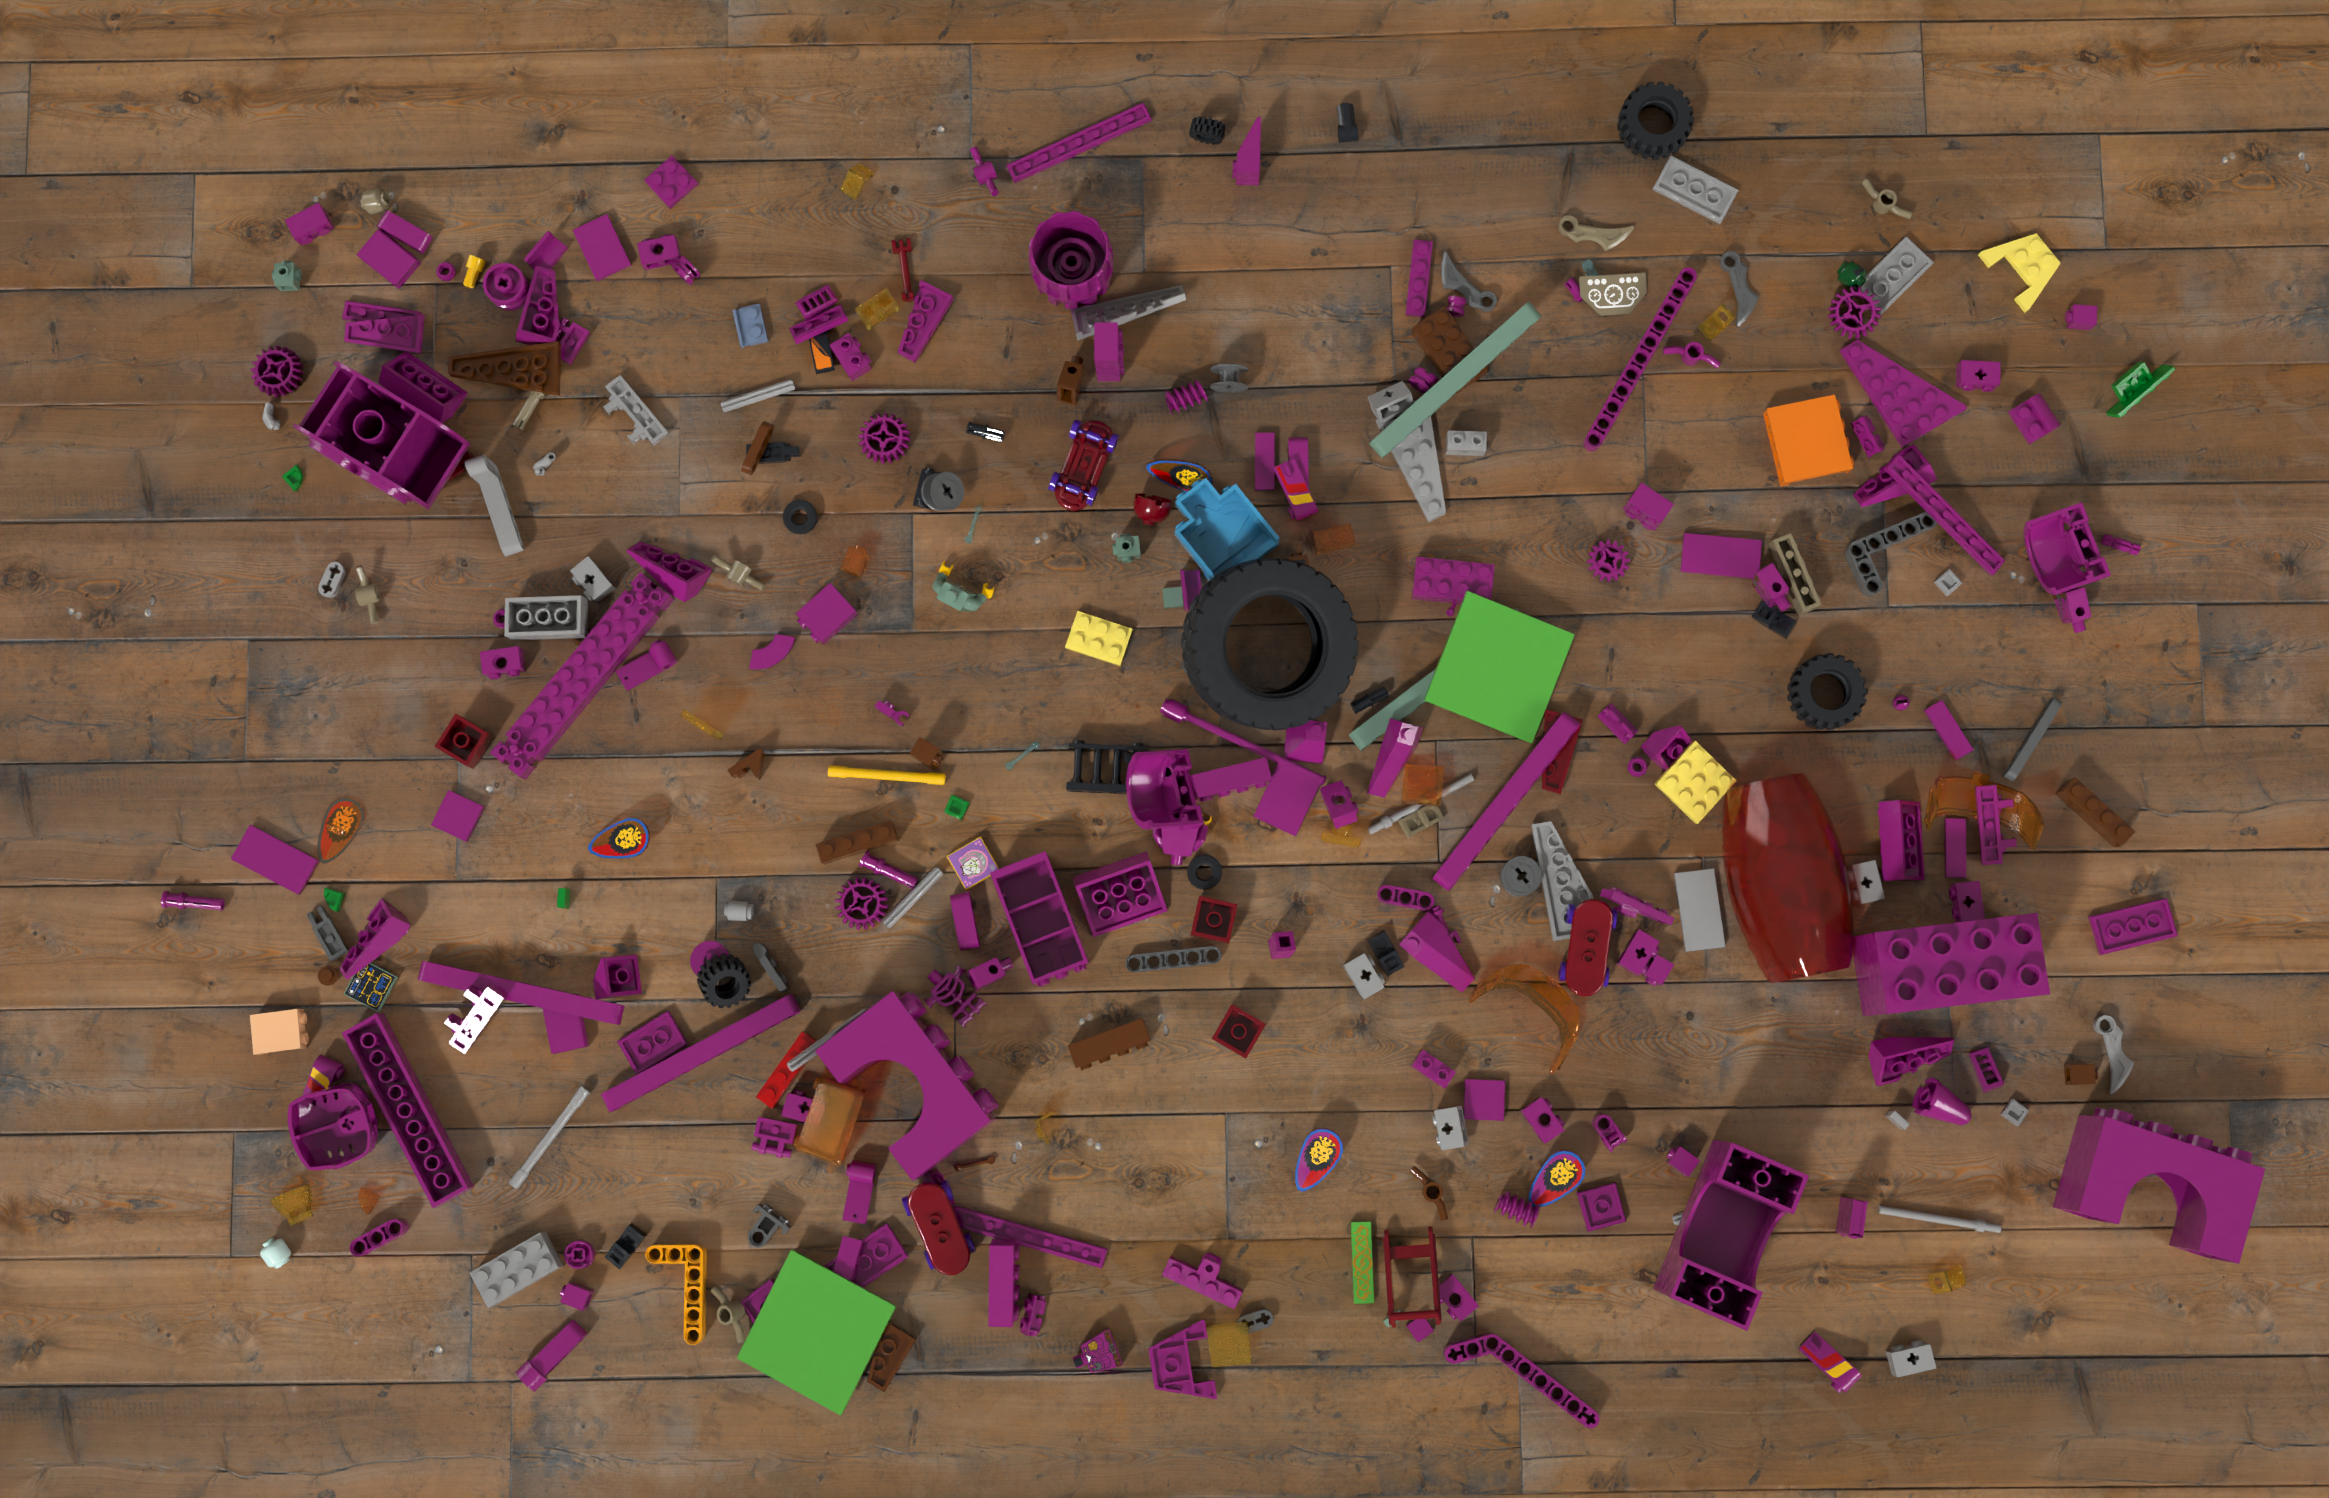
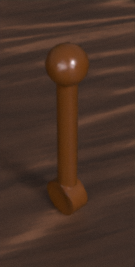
[954,1156,995,1171]

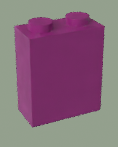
[795,583,858,645]

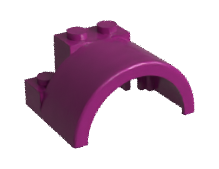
[2023,502,2111,595]
[1126,749,1204,830]

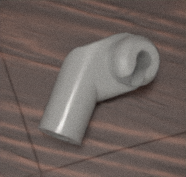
[262,403,281,430]
[533,452,556,476]

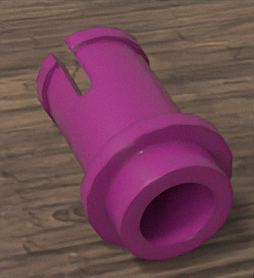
[1564,277,1583,303]

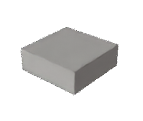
[1933,569,1962,597]
[2000,1098,2029,1127]
[1885,1111,1910,1130]

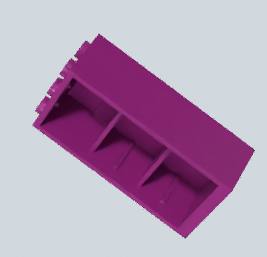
[990,851,1090,987]

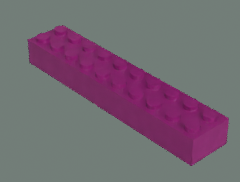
[342,1013,474,1208]

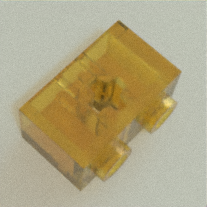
[855,288,900,331]

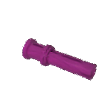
[859,851,919,889]
[161,891,225,911]

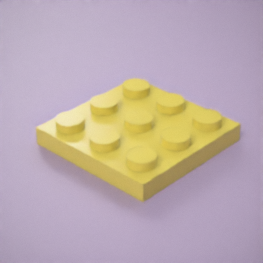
[1654,741,1737,824]

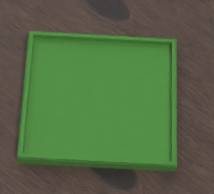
[1424,591,1575,744]
[737,1249,897,1416]

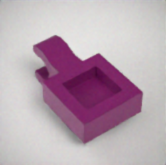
[874,700,910,726]

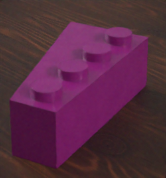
[1190,757,1272,802]

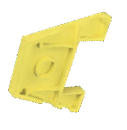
[1978,233,2060,313]

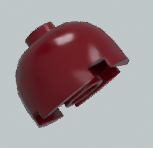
[1133,493,1173,526]

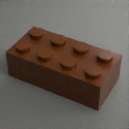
[1411,306,1488,395]

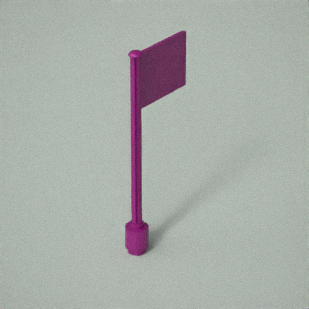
[1160,698,1326,837]

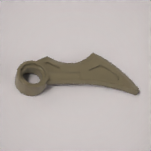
[1558,215,1634,251]

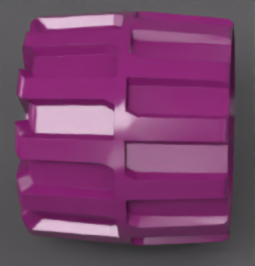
[1029,210,1114,309]

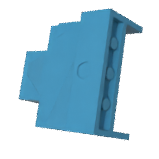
[1174,478,1280,581]

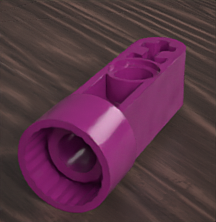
[515,1320,588,1392]

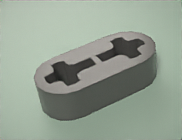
[1236,1309,1273,1334]

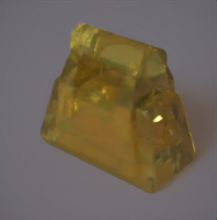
[270,1184,313,1226]

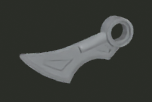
[2093,1015,2134,1094]

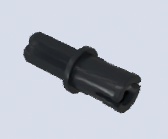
[966,421,1005,442]
[1350,687,1389,714]

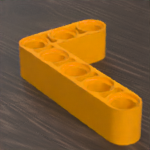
[645,1244,707,1345]

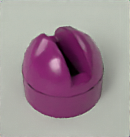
[1892,694,1910,711]

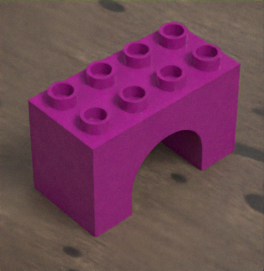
[1851,913,2050,1016]
[815,991,999,1181]
[2053,1108,2265,1264]
[1653,1140,1809,1331]

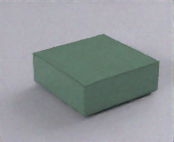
[1162,587,1183,609]

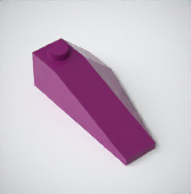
[515,265,560,345]
[1853,444,1937,507]
[627,542,712,602]
[1367,718,1423,798]
[340,898,411,980]
[1399,911,1475,993]
[1868,1037,1954,1086]

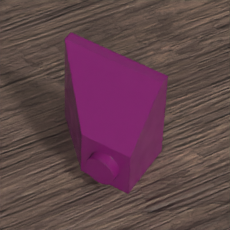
[1284,721,1327,764]
[1641,725,1692,771]
[593,955,642,1000]

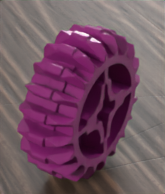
[1828,286,1882,339]
[250,345,305,397]
[858,412,911,464]
[835,877,888,930]

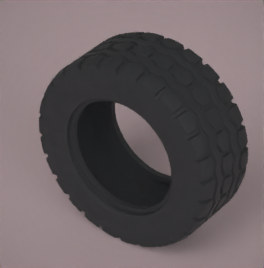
[1181,558,1359,730]

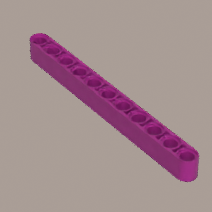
[1583,267,1697,452]
[1433,712,1581,891]
[417,961,625,1025]
[601,993,801,1112]

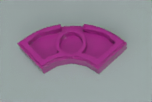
[749,634,795,670]

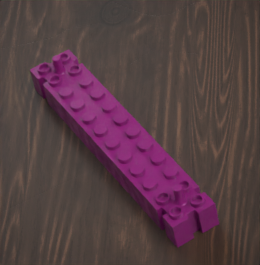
[490,572,674,780]

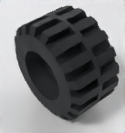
[697,953,751,1008]

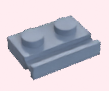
[732,304,769,348]

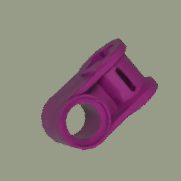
[1592,1113,1627,1153]

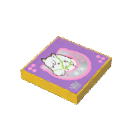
[947,837,999,890]

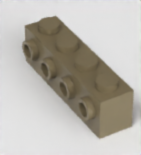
[1768,533,1821,616]

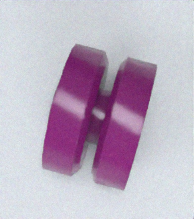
[483,263,530,311]

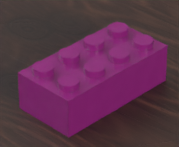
[1094,322,1124,381]
[1411,557,1495,604]
[988,1239,1020,1327]

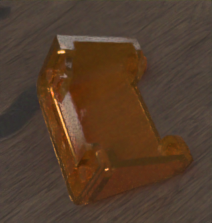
[793,1074,867,1167]

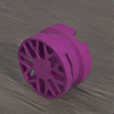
[671,256,701,285]
[1408,367,1439,394]
[564,1240,595,1269]

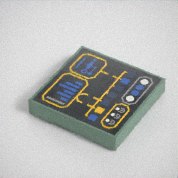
[344,963,398,1012]

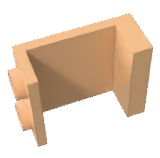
[250,1009,309,1055]

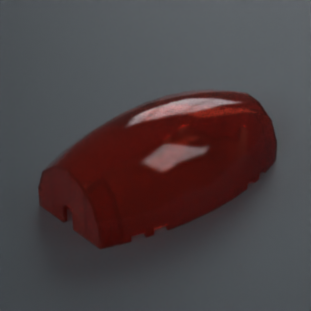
[1722,773,1854,983]

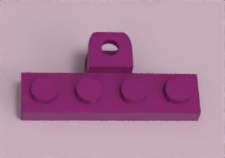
[1600,887,1674,925]
[1162,1252,1243,1310]

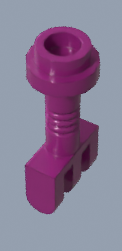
[1429,905,1461,944]

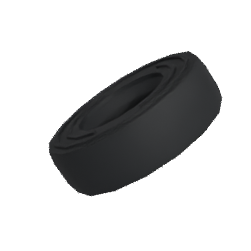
[783,500,818,535]
[1187,854,1222,890]

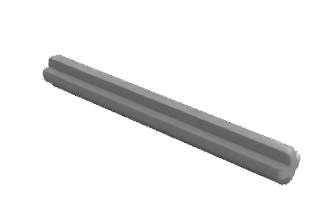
[787,1009,866,1072]

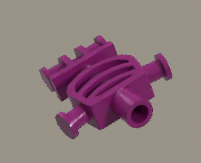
[924,965,987,1028]

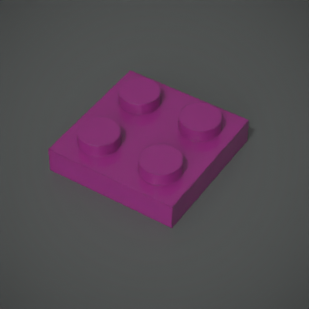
[644,156,698,209]

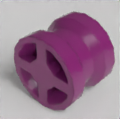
[1447,296,1467,317]

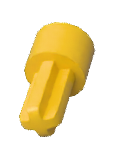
[463,255,486,288]

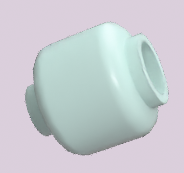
[260,1238,291,1269]

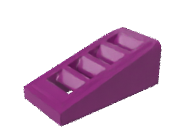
[795,285,839,320]
[1969,1047,2005,1093]

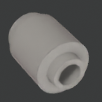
[724,901,754,921]

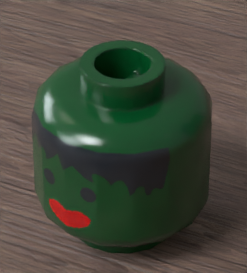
[1837,261,1867,289]

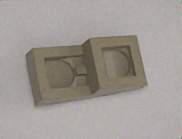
[1398,801,1444,838]

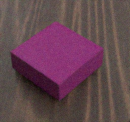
[1406,1319,1434,1342]

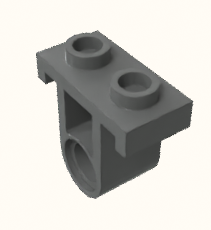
[748,1203,792,1248]

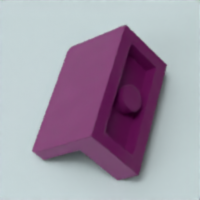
[524,231,568,270]
[1180,569,1201,611]

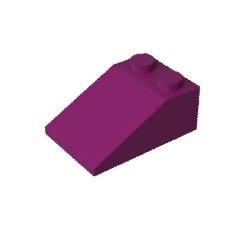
[1232,117,1261,185]

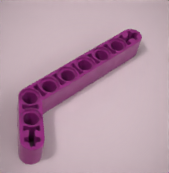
[1443,1332,1600,1428]

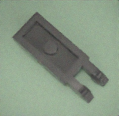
[307,905,349,961]
[752,943,790,993]

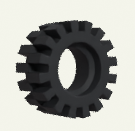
[1189,116,1225,145]

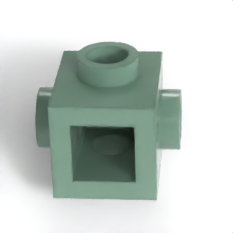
[272,260,302,291]
[1112,534,1141,563]

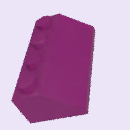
[378,351,468,423]
[1877,800,1925,881]

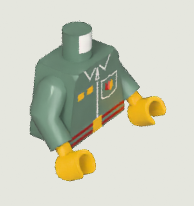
[932,561,995,612]

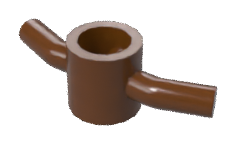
[1409,1166,1448,1221]

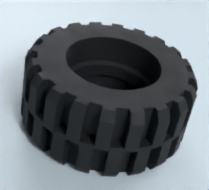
[1617,81,1694,160]
[1787,653,1868,730]

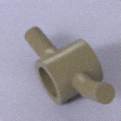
[1862,179,1912,219]
[711,555,766,591]
[355,565,381,624]
[711,1286,745,1343]

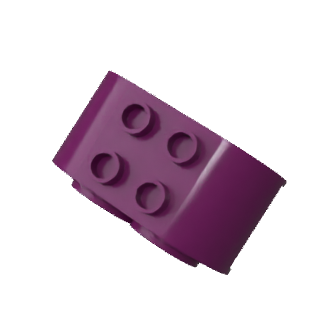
[292,361,471,510]

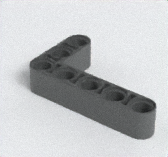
[1844,512,1937,597]

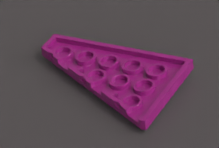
[1839,340,1967,448]

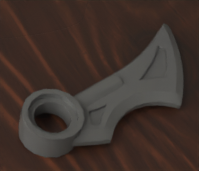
[1719,251,1759,327]
[1441,252,1497,312]

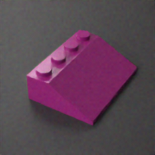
[1073,851,1168,937]

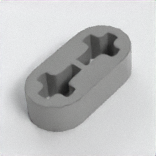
[318,562,346,598]

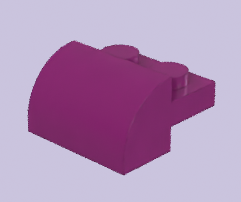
[2008,393,2061,445]

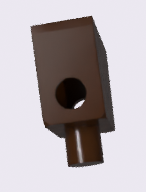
[1057,356,1084,406]

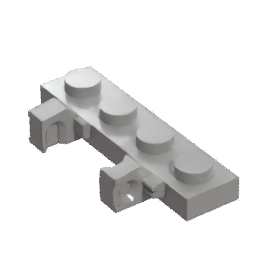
[603,375,669,446]

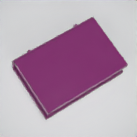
[356,229,421,289]
[542,994,589,1054]
[1836,1197,1868,1239]

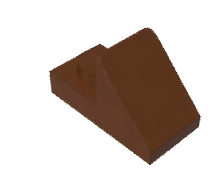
[728,748,765,780]

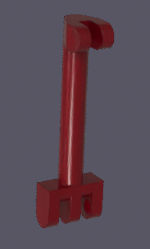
[891,238,914,302]

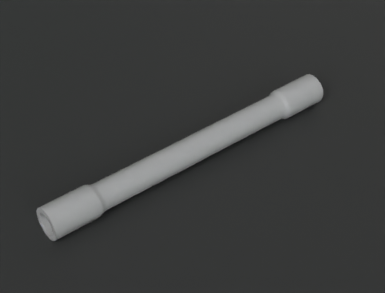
[508,1085,591,1189]

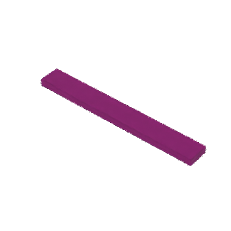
[1006,102,1152,184]
[1883,454,2005,575]
[953,1205,1108,1268]

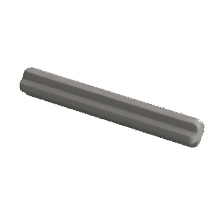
[721,379,795,412]
[883,867,943,928]

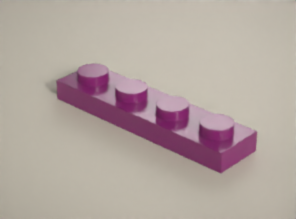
[1405,239,1433,317]

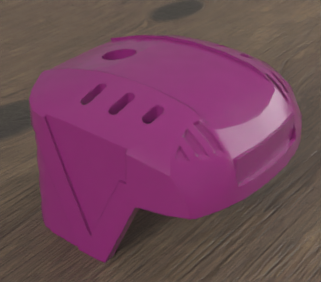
[288,1083,379,1170]

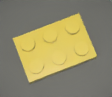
[1065,611,1133,666]

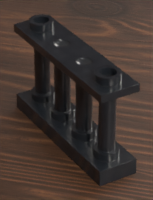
[1066,740,1147,795]

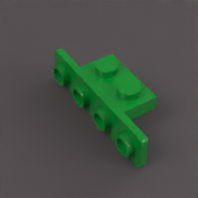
[2106,361,2175,418]

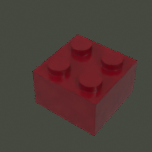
[434,713,494,769]
[1190,896,1238,944]
[1212,1004,1266,1059]

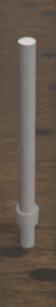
[1367,774,1474,835]
[1878,1206,2001,1233]

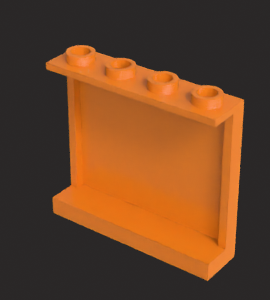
[1763,395,1854,487]

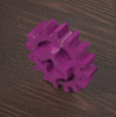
[1586,540,1630,583]

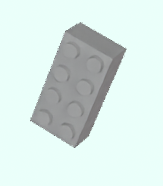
[504,595,588,640]
[470,1231,564,1308]

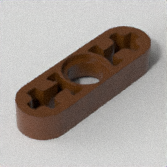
[741,421,774,475]

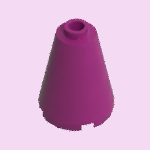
[1912,1078,1972,1126]

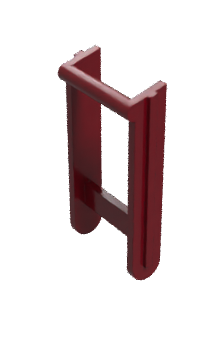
[1383,1226,1442,1328]

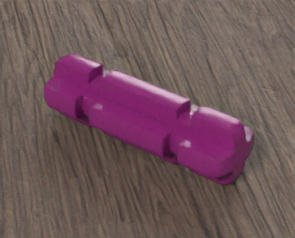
[2101,534,2141,555]

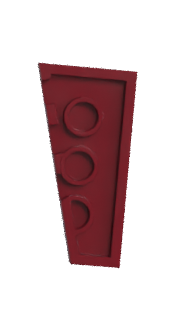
[1542,709,1583,795]

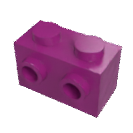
[829,333,871,381]

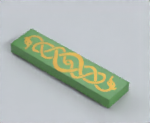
[1351,1221,1374,1304]

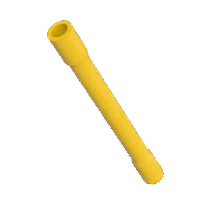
[828,765,946,785]

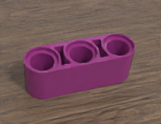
[376,210,433,254]
[1288,437,1309,488]
[1376,885,1434,911]
[950,891,980,951]
[349,1218,409,1256]

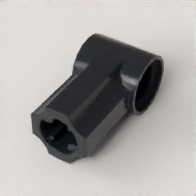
[1337,103,1358,143]

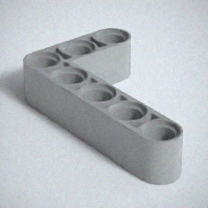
[465,454,524,557]

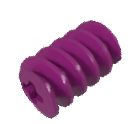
[1165,380,1208,415]
[1494,1190,1539,1229]

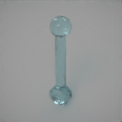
[964,505,982,544]
[1005,742,1039,770]

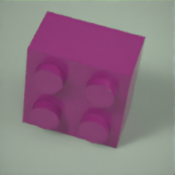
[1622,483,1674,531]

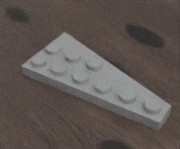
[1070,285,1186,341]
[1376,399,1446,523]
[1531,821,1612,941]

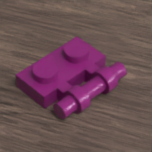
[556,317,591,365]
[751,1117,798,1158]

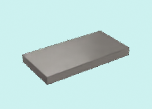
[1652,155,1739,224]
[1854,236,1934,315]
[1674,869,1725,952]

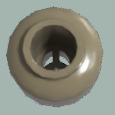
[360,187,391,215]

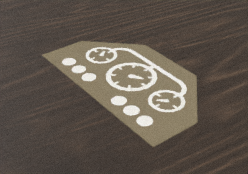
[1579,273,1647,316]

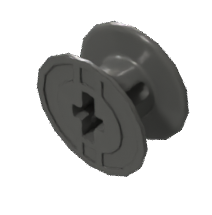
[1210,364,1248,393]
[921,472,964,511]
[1500,856,1542,896]

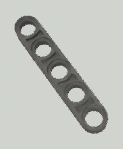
[2003,696,2063,781]
[1125,946,1221,973]

